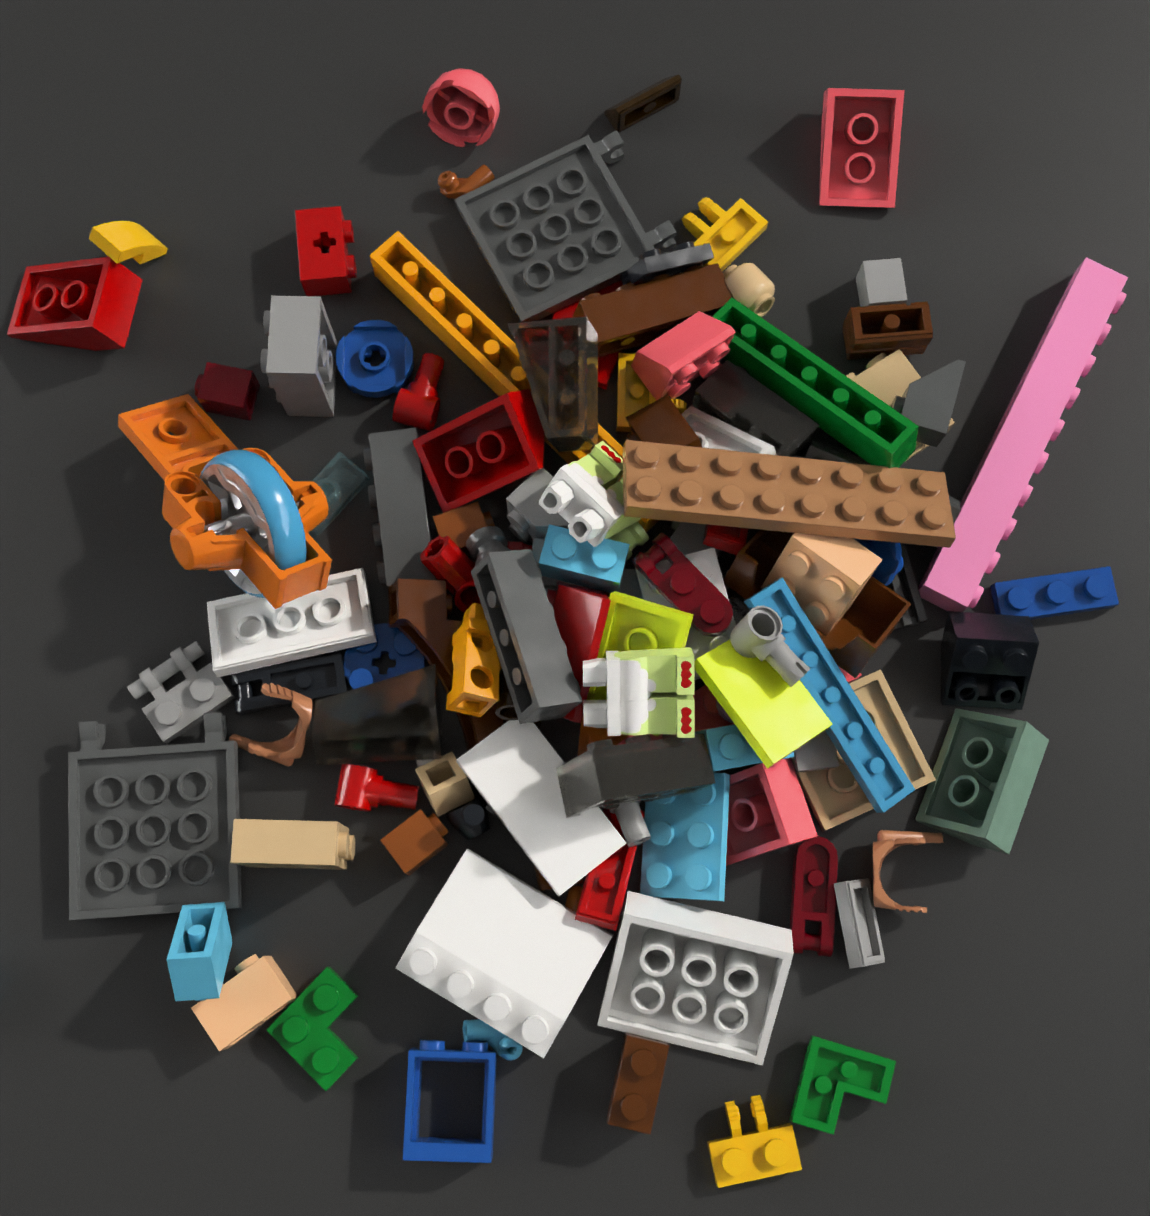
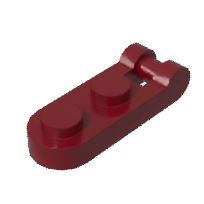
[631,532,733,637]
[790,836,838,957]

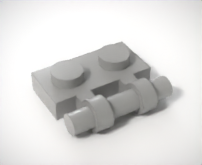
[127,641,235,744]

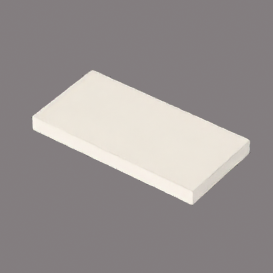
[207,568,377,677]
[456,720,626,897]

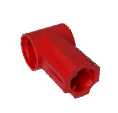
[420,535,481,612]

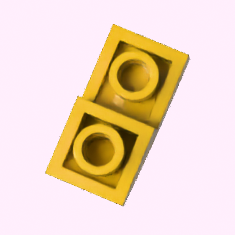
[89,221,168,265]

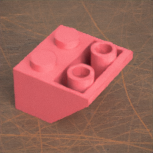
[631,311,736,401]

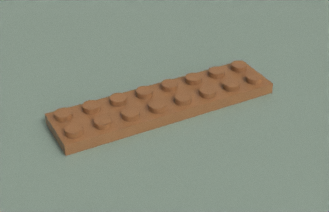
[623,440,956,548]

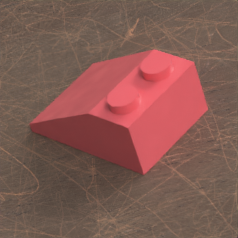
[819,88,905,208]

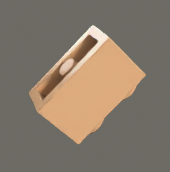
[191,954,298,1051]

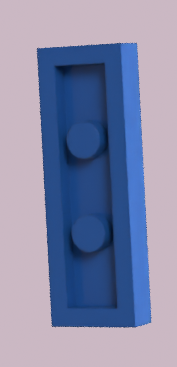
[990,566,1119,620]

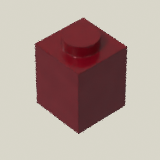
[195,362,260,421]

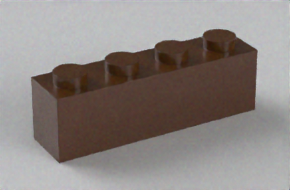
[571,263,734,360]

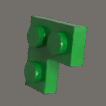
[266,966,359,1091]
[789,1035,896,1135]

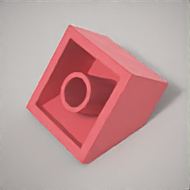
[726,758,818,866]

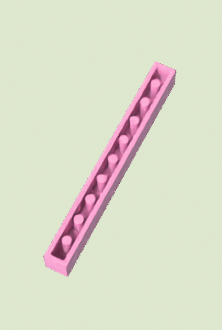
[918,257,1128,612]

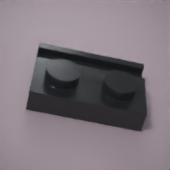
[620,241,714,285]

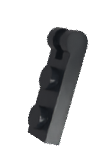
[231,653,349,715]

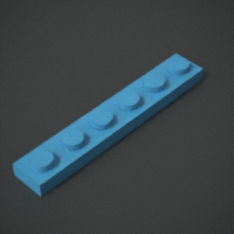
[744,577,915,813]

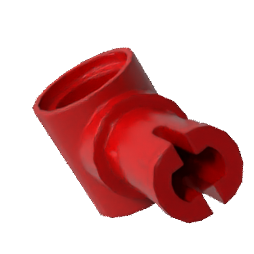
[392,353,445,432]
[334,764,420,812]

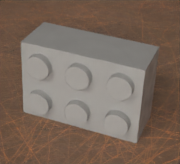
[260,295,338,417]

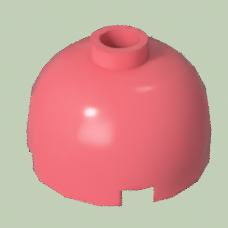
[422,68,500,147]

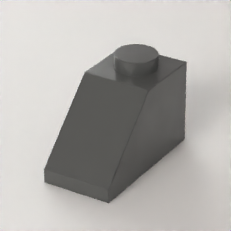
[891,359,966,447]

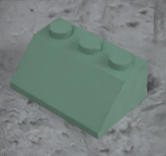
[915,708,1049,854]

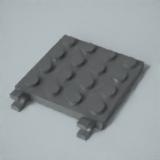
[454,130,677,328]
[68,712,242,920]

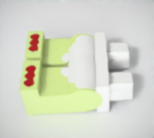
[539,441,641,547]
[583,647,695,738]

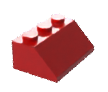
[412,389,545,513]
[546,581,611,723]

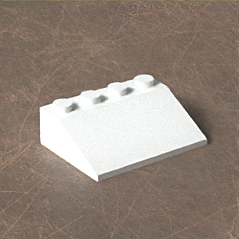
[396,849,613,1058]
[597,891,794,1066]

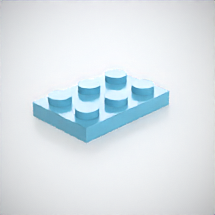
[640,772,730,902]

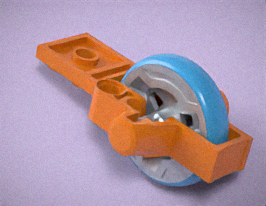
[118,394,332,609]

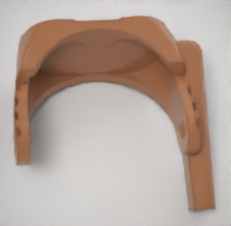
[229,683,313,767]
[873,830,943,913]

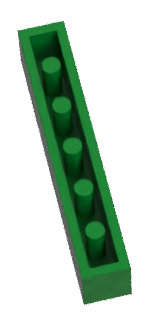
[712,297,919,468]

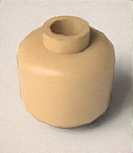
[723,263,775,317]

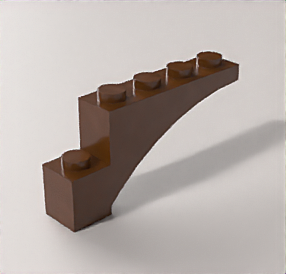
[388,578,503,789]

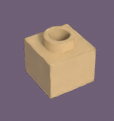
[415,752,475,817]

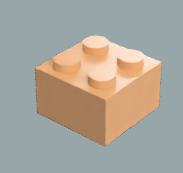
[761,533,883,636]

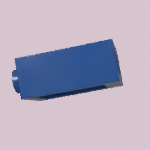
[403,1040,497,1163]

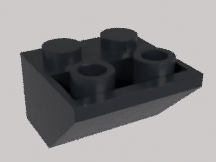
[941,611,1039,710]

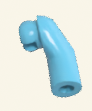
[463,1019,523,1061]

